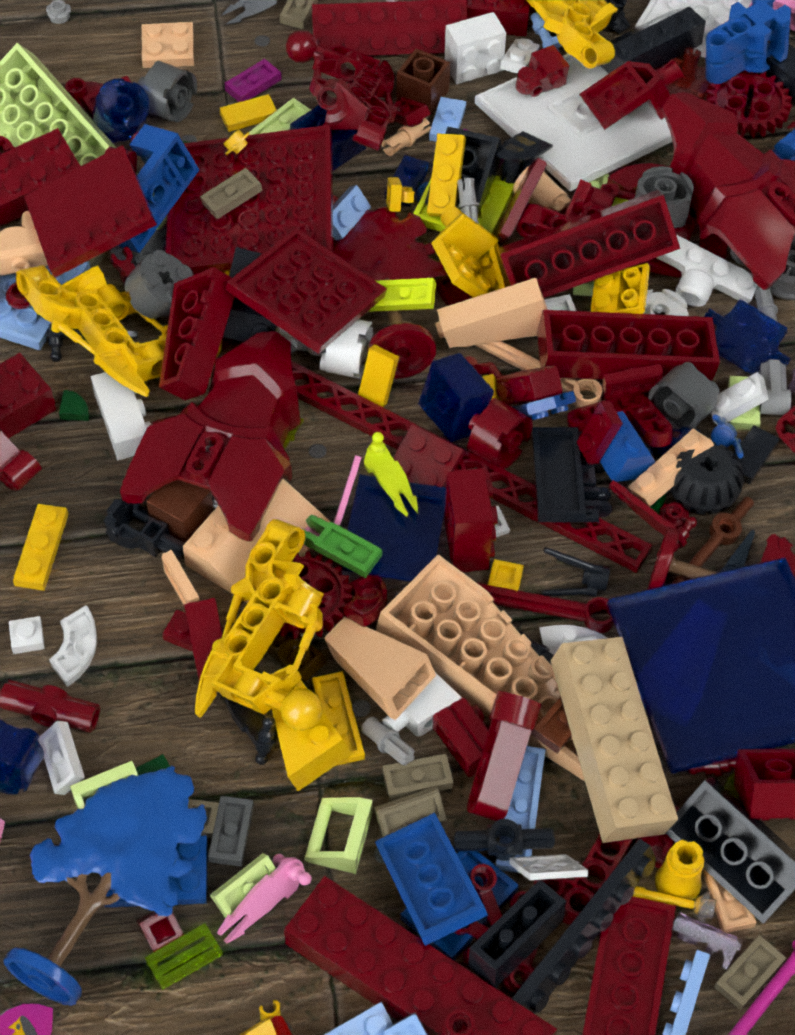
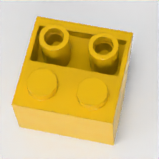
[591,263,650,314]

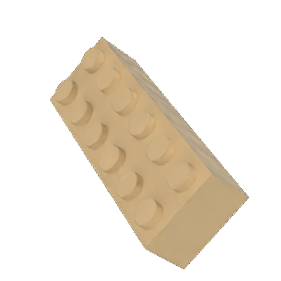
[551,637,678,843]

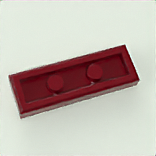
[184,598,223,680]

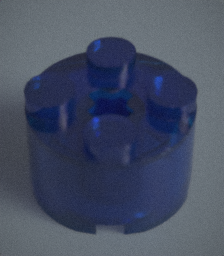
[93,78,149,142]
[0,720,44,795]

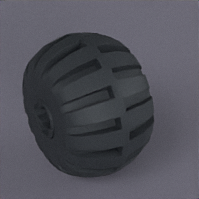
[670,442,744,515]

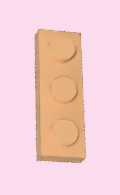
[628,429,714,507]

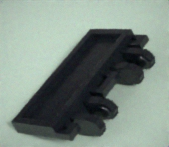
[532,427,613,522]

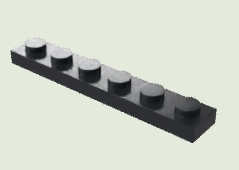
[512,838,657,1014]

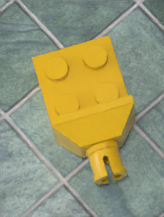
[431,207,499,298]

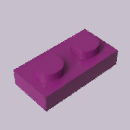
[224,58,282,102]

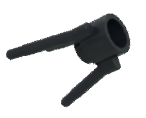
[541,547,610,597]

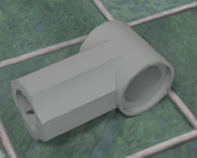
[760,360,791,415]

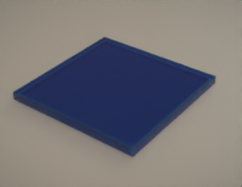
[607,557,795,774]

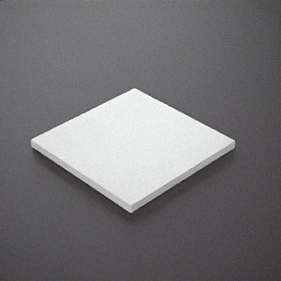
[475,54,673,191]

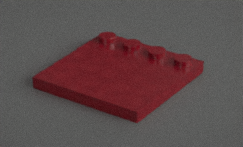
[24,145,157,278]
[225,228,387,354]

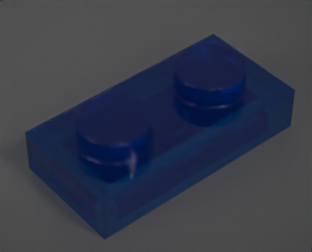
[385,155,429,207]

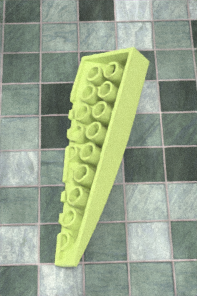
[0,43,167,230]

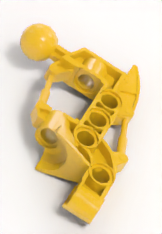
[527,0,618,68]
[16,265,222,397]
[195,519,324,731]

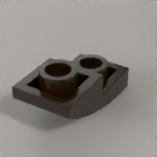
[267,629,327,682]

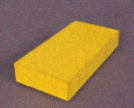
[220,94,277,132]
[358,344,399,407]

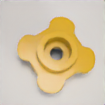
[223,129,250,155]

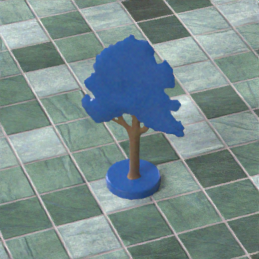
[3,766,207,1006]

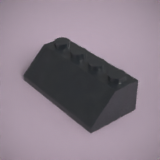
[601,6,706,74]
[666,777,795,924]

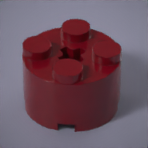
[467,398,533,469]

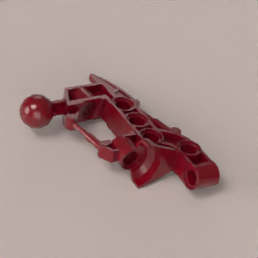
[286,30,398,151]
[516,179,696,277]

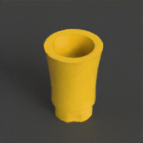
[655,840,704,900]

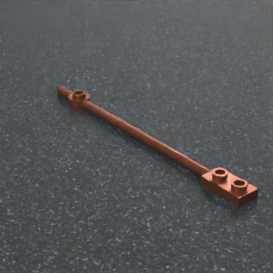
[531,497,754,754]

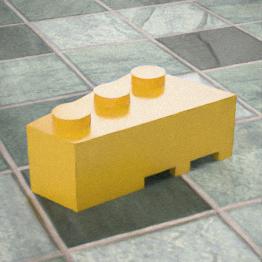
[272,680,352,791]

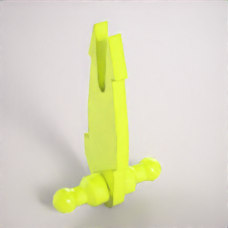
[364,432,418,517]

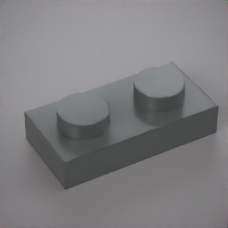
[208,796,254,867]

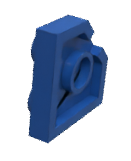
[512,391,576,420]

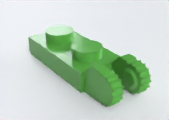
[303,514,382,578]

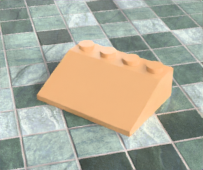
[183,479,330,603]

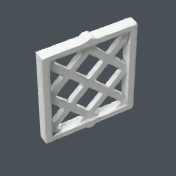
[509,854,588,880]

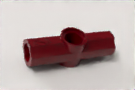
[0,680,101,733]

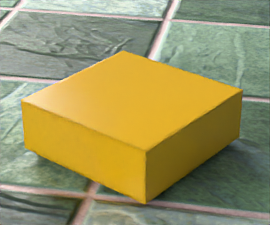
[488,559,524,591]

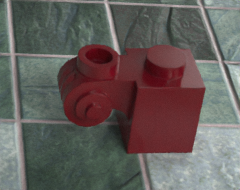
[515,45,570,97]

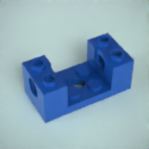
[117,124,199,253]

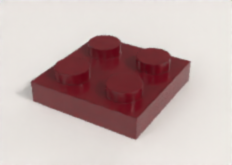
[393,425,465,504]

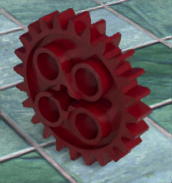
[706,70,792,138]
[281,551,352,640]

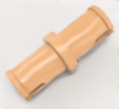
[382,118,431,156]

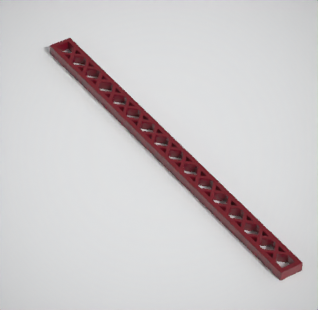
[291,361,652,573]

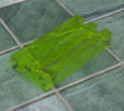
[145,923,223,990]

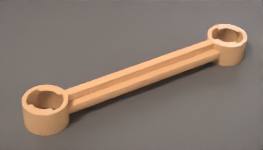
[460,341,602,408]

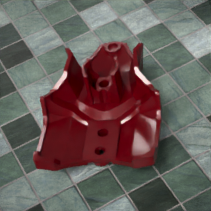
[661,92,795,290]
[120,331,301,542]

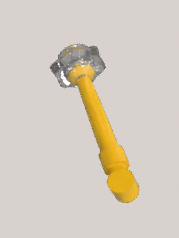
[633,886,716,924]

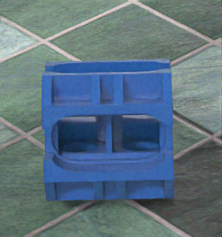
[705,0,791,84]

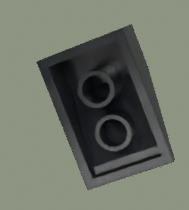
[425,126,502,214]
[223,246,277,342]

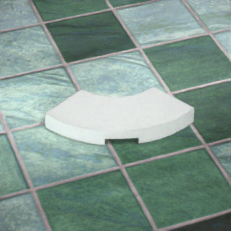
[49,605,97,687]

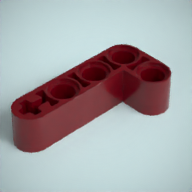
[0,430,42,491]
[534,834,636,926]

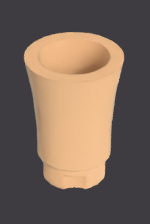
[513,166,571,214]

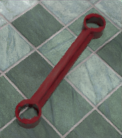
[477,583,616,633]

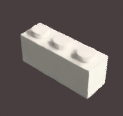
[91,372,151,461]

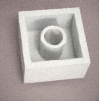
[444,12,506,84]

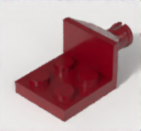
[579,59,684,130]

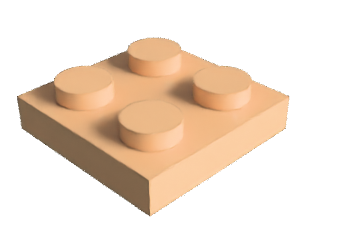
[142,22,194,68]

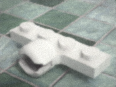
[656,235,757,307]

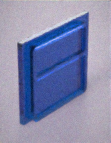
[340,474,446,582]

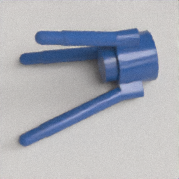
[711,414,744,458]

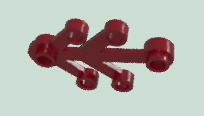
[454,864,539,995]

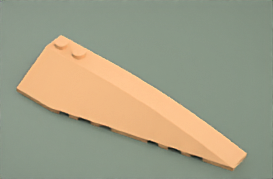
[376,555,585,781]

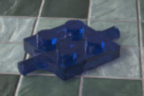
[704,299,791,375]

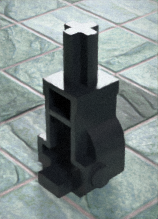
[104,498,185,560]

